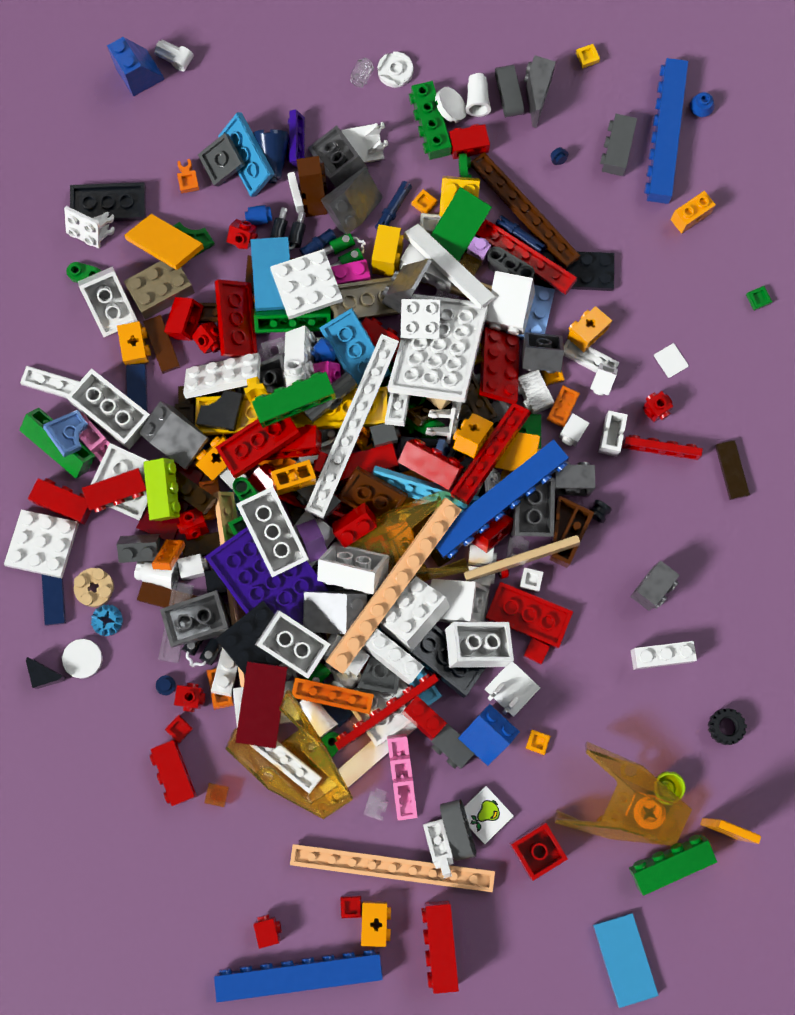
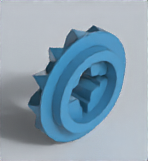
[91,605,123,636]

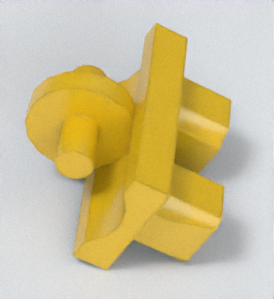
[244,377,269,410]

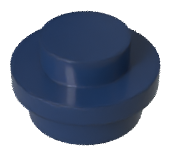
[550,147,569,165]
[156,675,176,696]

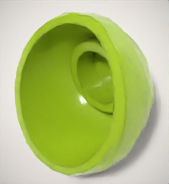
[653,771,686,804]

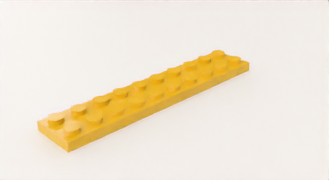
[195,386,388,436]

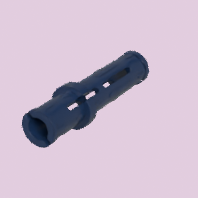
[375,181,412,229]
[496,215,547,255]

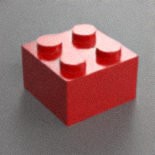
[509,822,568,881]

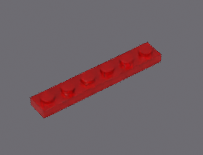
[475,219,577,295]
[450,403,530,505]
[334,673,439,751]

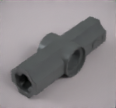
[304,372,358,423]

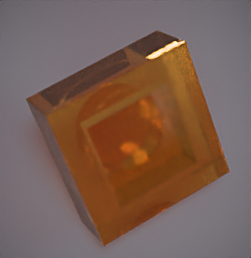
[204,783,229,807]

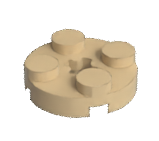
[74,568,114,608]

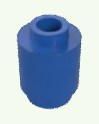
[245,205,273,225]

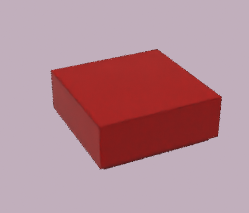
[313,452,328,476]
[523,638,550,665]
[165,715,193,744]
[340,896,362,918]

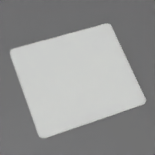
[654,343,689,378]

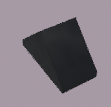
[26,657,66,689]

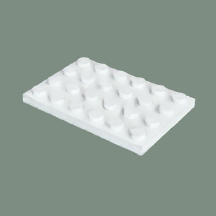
[387,294,488,403]

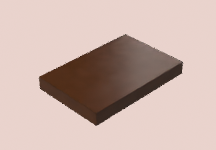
[337,466,408,526]

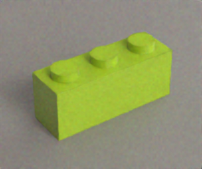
[143,458,180,521]

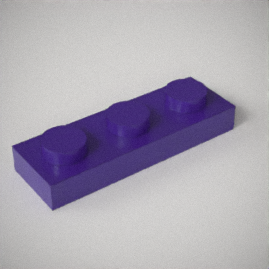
[288,109,305,169]

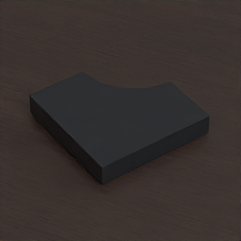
[196,391,244,432]

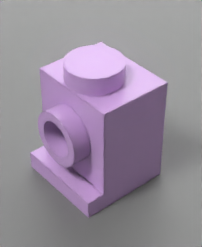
[466,236,491,265]

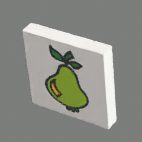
[464,786,514,844]

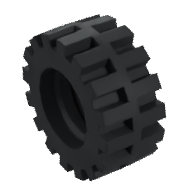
[708,708,747,745]

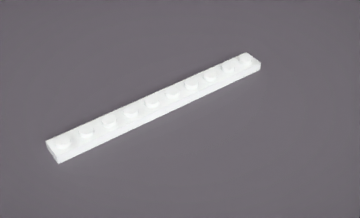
[305,334,399,518]

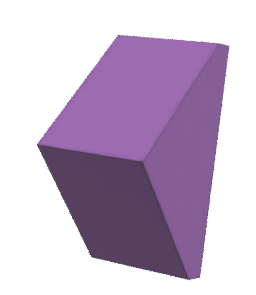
[296,519,327,563]

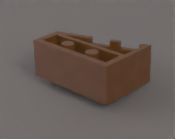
[296,156,327,217]
[549,496,594,568]

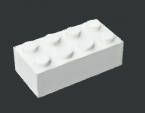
[66,368,150,450]
[236,486,309,577]

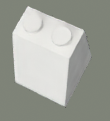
[486,271,535,335]
[430,579,489,623]

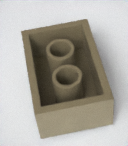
[124,261,195,320]

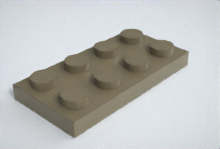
[330,277,400,320]

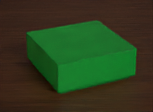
[746,286,772,311]

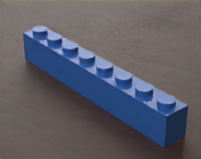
[644,58,688,204]
[435,439,569,560]
[214,949,383,1003]

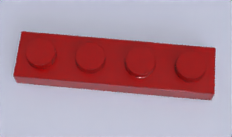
[622,435,703,460]

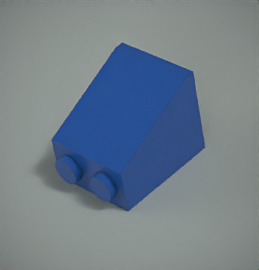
[107,37,165,97]
[458,704,520,766]

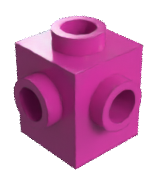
[313,361,341,384]

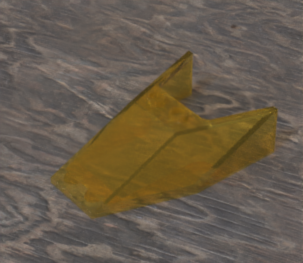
[349,491,469,583]
[225,689,353,819]
[555,741,692,846]

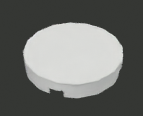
[378,51,414,88]
[435,87,466,123]
[62,639,103,679]

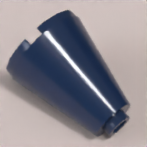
[253,129,289,183]

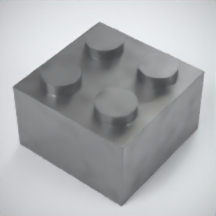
[522,332,564,373]
[551,462,595,496]
[630,560,680,611]

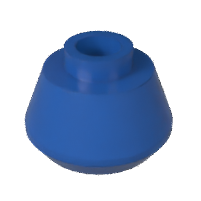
[690,92,715,117]
[312,338,336,362]

